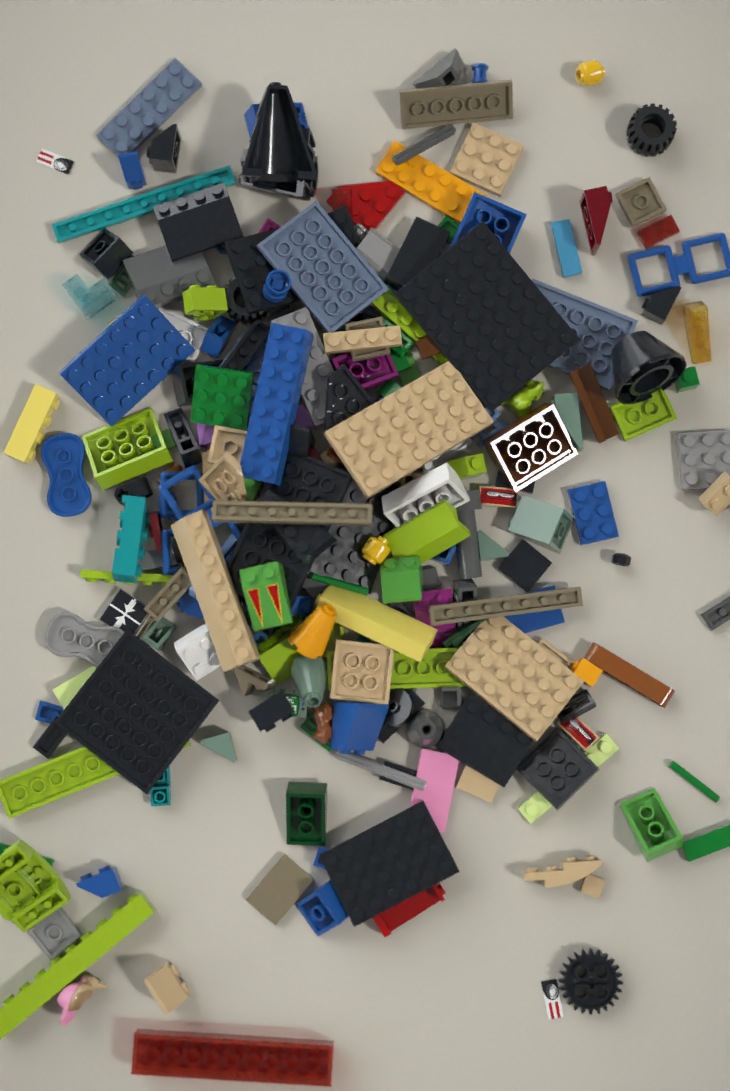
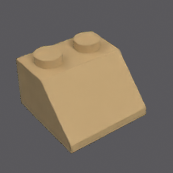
[144,961,190,1015]

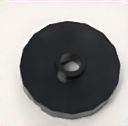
[377,688,414,728]

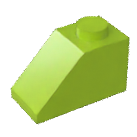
[440,453,487,480]

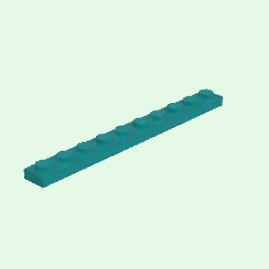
[52,165,236,244]

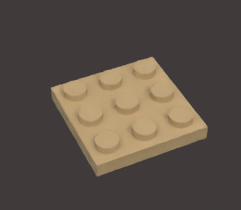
[450,123,524,197]
[330,640,394,704]

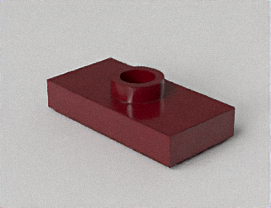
[149,510,163,552]

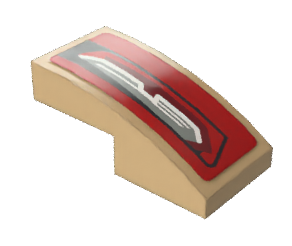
[478,486,519,509]
[556,717,599,751]

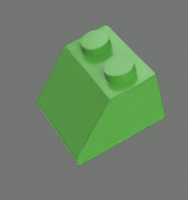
[380,556,423,603]

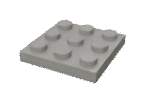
[677,430,730,490]

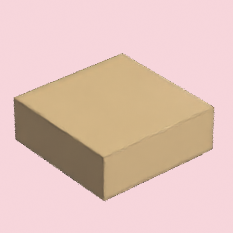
[580,874,605,899]

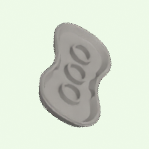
[45,612,124,668]

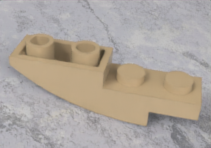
[522,855,603,888]

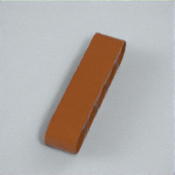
[584,642,675,708]

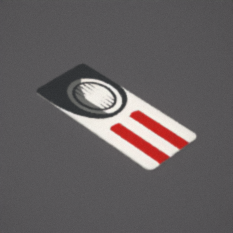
[36,149,74,174]
[541,979,564,1019]

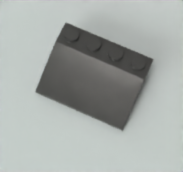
[122,245,215,308]

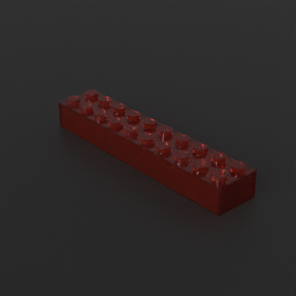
[131,1029,334,1087]

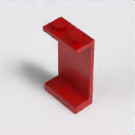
[373,883,446,938]

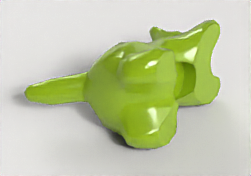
[500,380,545,417]

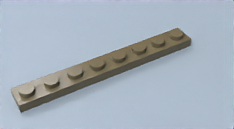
[212,501,373,526]
[428,587,583,626]

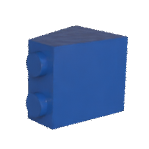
[331,702,389,754]

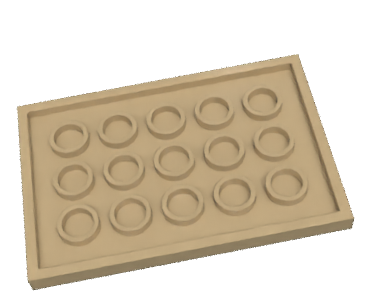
[444,617,584,742]

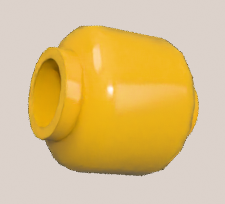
[576,60,605,87]
[362,536,390,565]

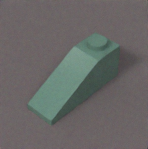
[550,392,584,452]

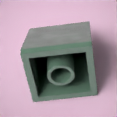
[508,495,574,554]

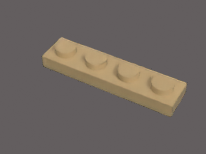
[323,325,402,354]

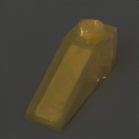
[683,301,711,364]

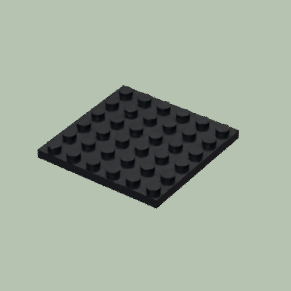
[54,629,220,794]

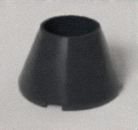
[611,331,687,404]

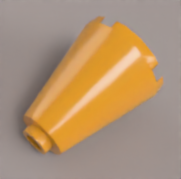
[288,604,337,659]

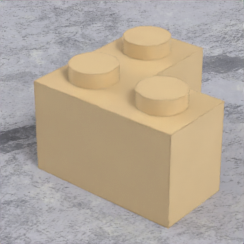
[698,471,730,517]

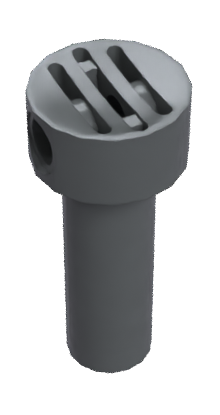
[456,490,482,579]

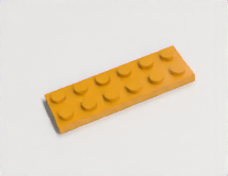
[375,140,490,224]

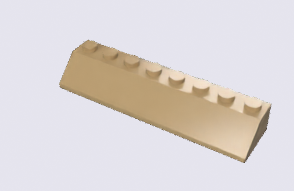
[171,510,261,672]

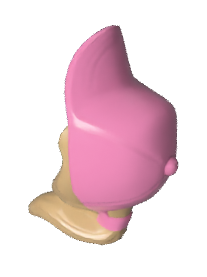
[57,974,108,1025]

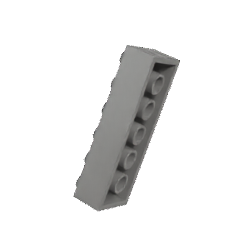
[271,307,334,430]

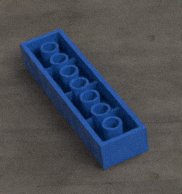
[240,323,314,486]

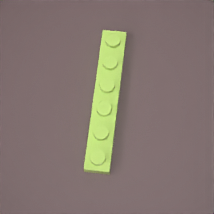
[517,734,619,824]

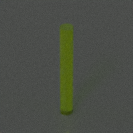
[257,616,301,653]

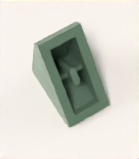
[477,530,510,561]
[141,617,177,651]
[200,732,237,763]

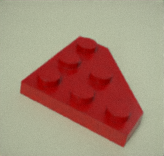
[326,180,405,231]

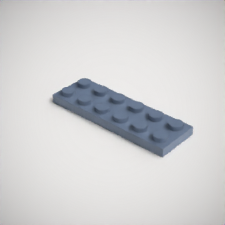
[96,58,202,158]

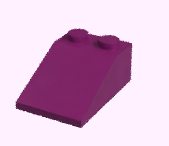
[330,353,399,391]
[413,589,455,649]

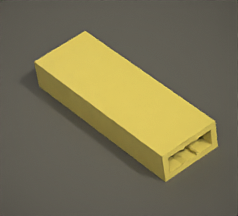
[315,585,438,662]

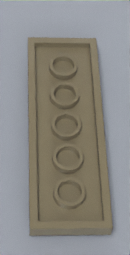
[399,80,513,129]

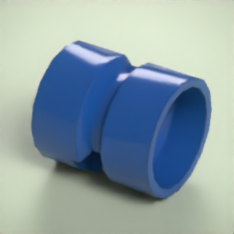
[263,270,291,303]

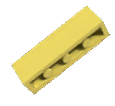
[4,384,60,465]

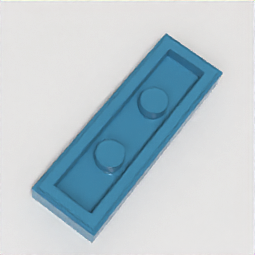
[551,219,582,278]

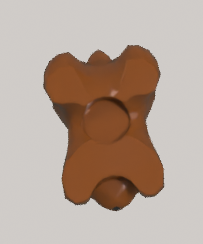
[311,702,333,744]

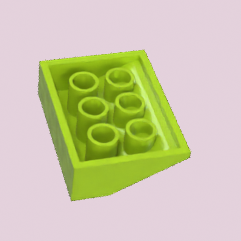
[81,407,173,490]

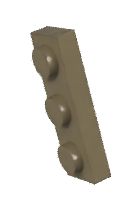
[144,567,192,622]

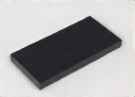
[385,216,450,288]

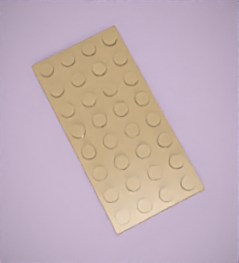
[324,361,494,499]

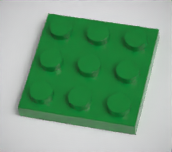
[190,364,254,431]

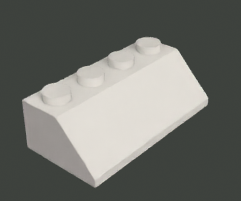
[381,463,470,527]

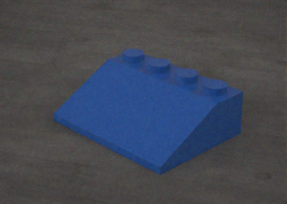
[450,192,527,253]

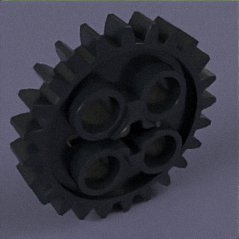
[558,948,623,1015]

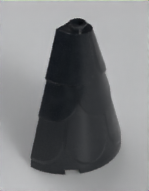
[242,82,317,186]

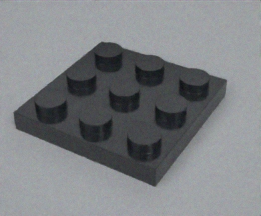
[516,728,599,811]

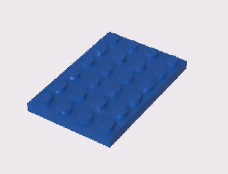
[59,294,195,427]

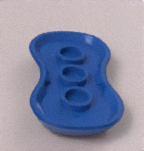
[41,433,92,517]

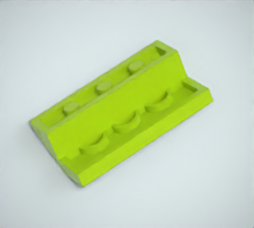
[383,499,471,564]

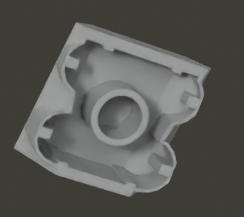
[356,228,400,280]

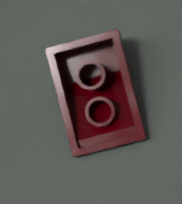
[579,186,613,256]

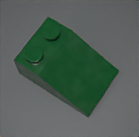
[286,782,327,846]

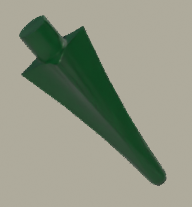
[442,619,486,648]

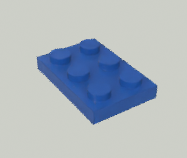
[567,481,619,546]

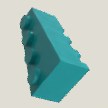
[112,495,151,583]

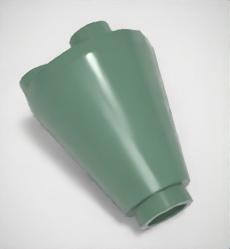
[291,655,327,708]

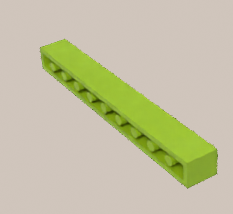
[0,892,157,1040]

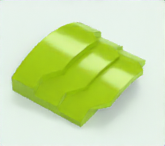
[0,840,71,933]

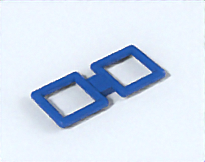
[627,233,730,297]
[158,465,242,564]
[160,471,204,575]

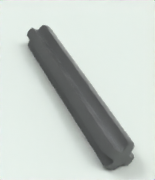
[392,124,456,166]

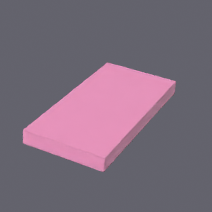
[409,748,459,833]

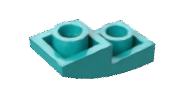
[150,766,171,807]

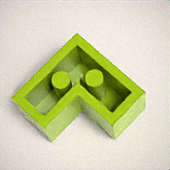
[182,285,228,321]

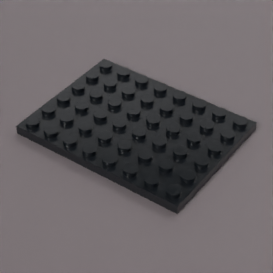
[394,221,580,413]

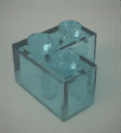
[62,274,118,320]

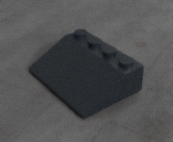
[153,183,244,262]
[437,694,533,788]

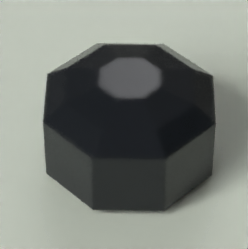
[611,553,631,566]

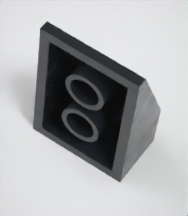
[171,359,224,407]

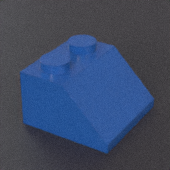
[296,880,349,936]

